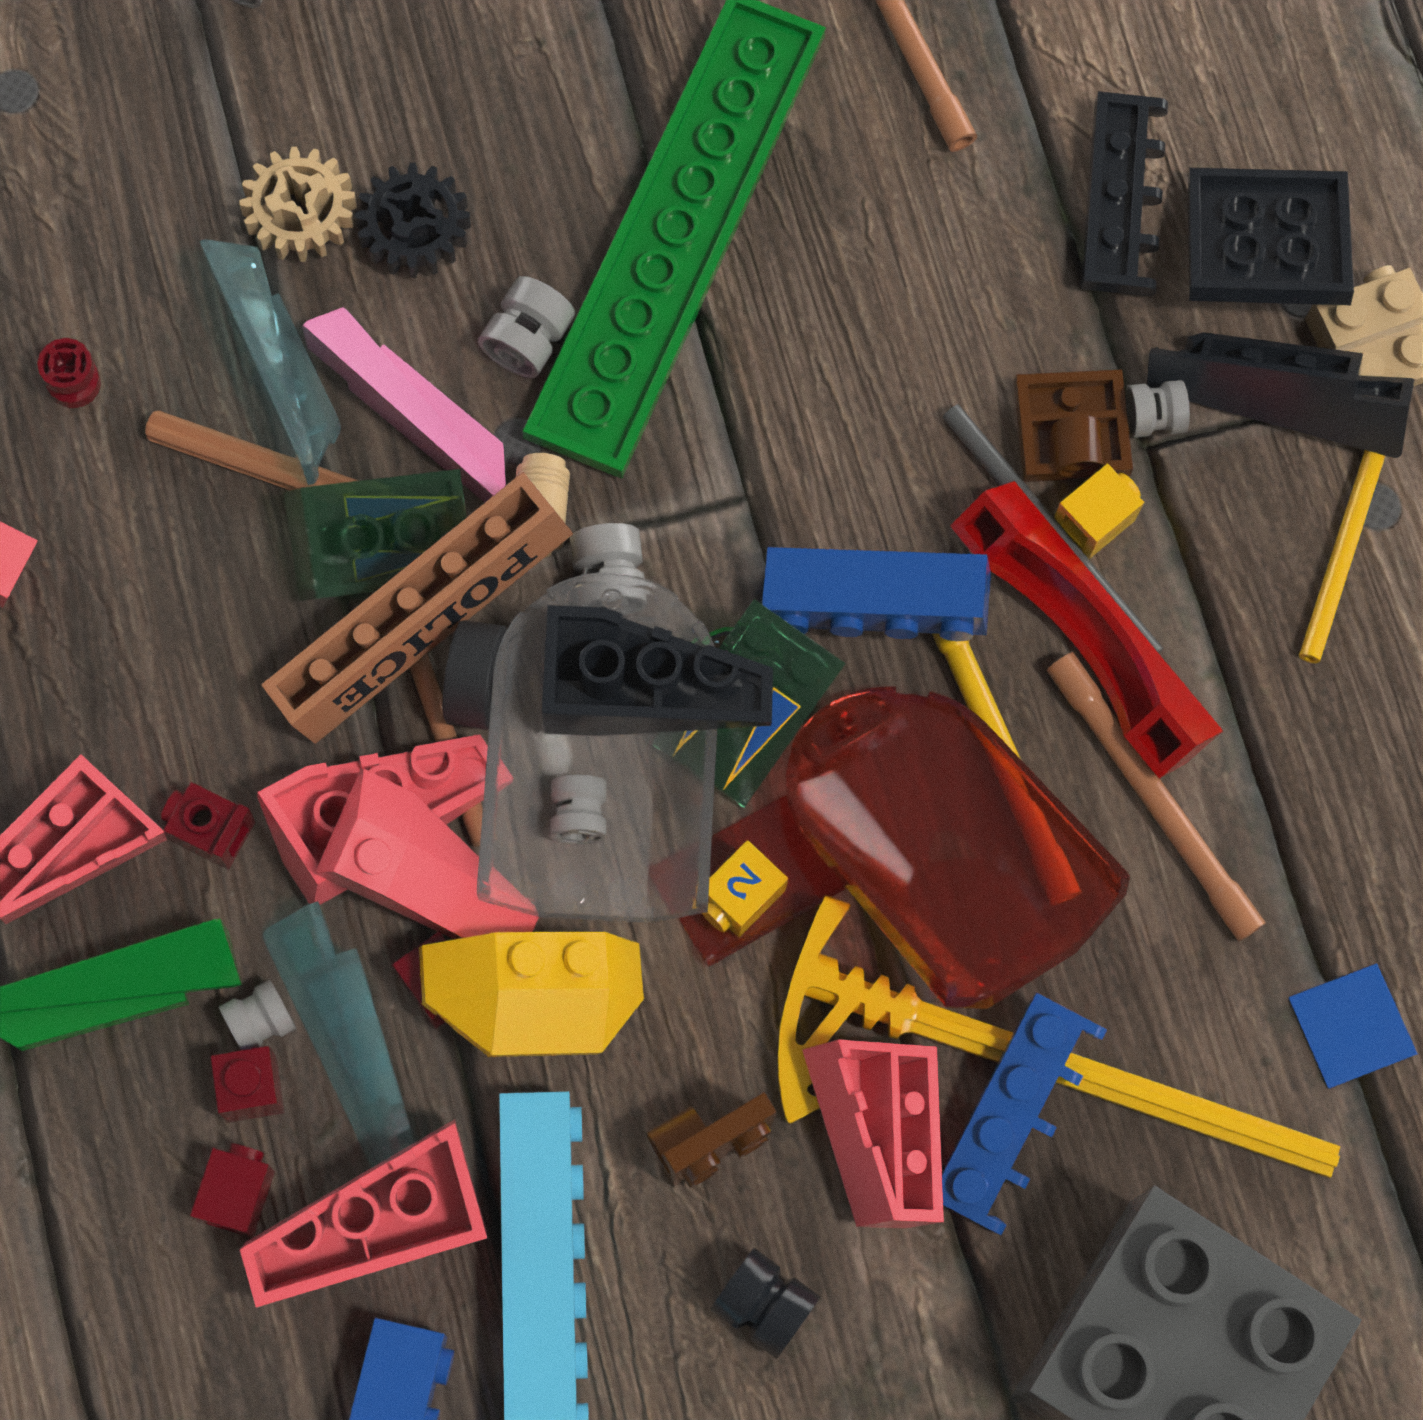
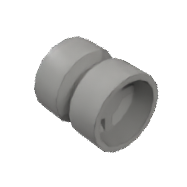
[478,276,575,378]
[570,523,648,617]

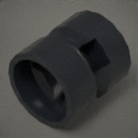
[710,1248,821,1359]

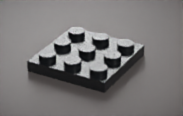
[1188,168,1354,306]

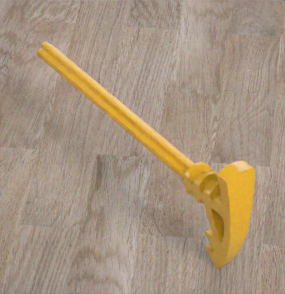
[777,895,1341,1178]

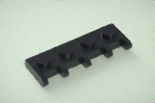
[1081,91,1168,296]

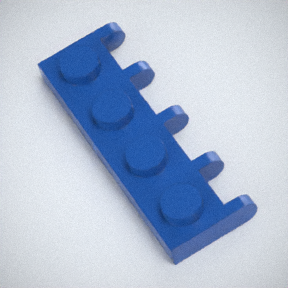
[942,992,1107,1235]

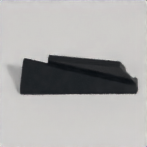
[1147,332,1415,458]

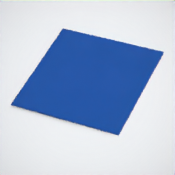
[1288,963,1418,1089]

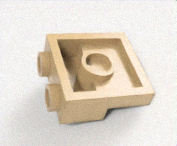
[1305,265,1423,386]

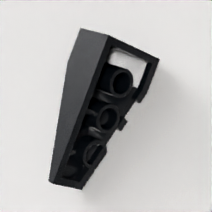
[542,605,773,736]

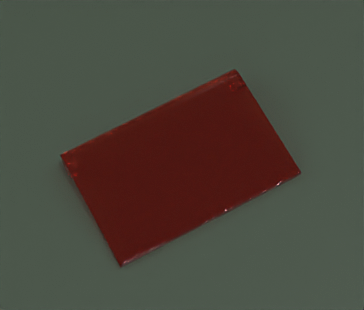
[651,790,853,967]

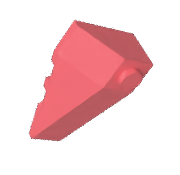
[257,734,510,909]

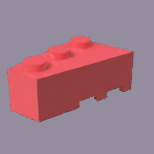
[802,1040,944,1229]

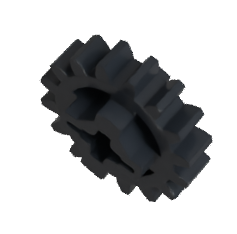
[355,162,471,278]

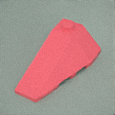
[315,769,539,940]

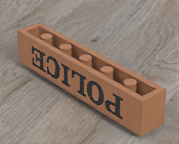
[261,472,573,744]

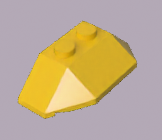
[419,932,644,1057]

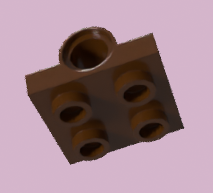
[1014,369,1133,482]
[646,1092,777,1188]

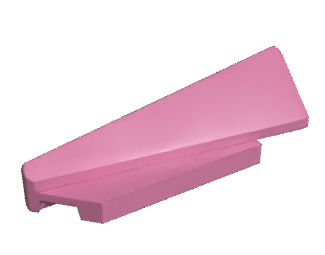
[302,307,506,502]

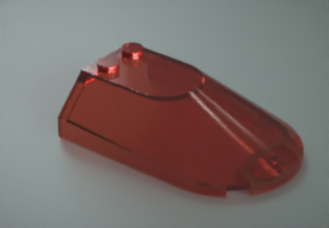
[785,686,1130,1009]

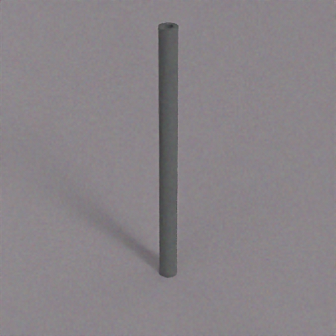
[942,404,1164,653]

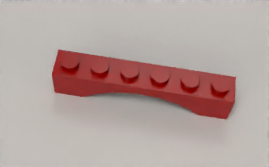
[950,481,1223,779]

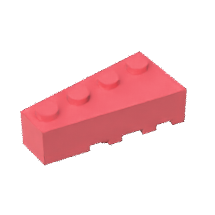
[240,1119,487,1307]

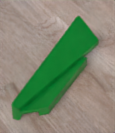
[0,919,242,1051]

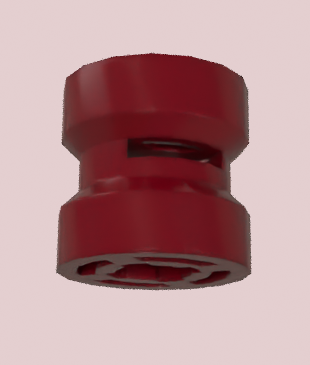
[37,338,101,409]

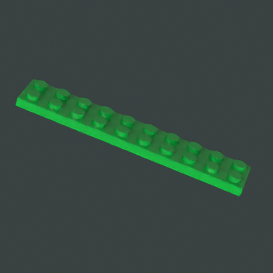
[523,0,826,479]

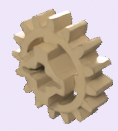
[239,147,357,262]

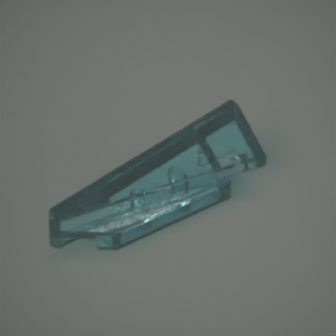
[199,239,341,486]
[263,902,416,1167]

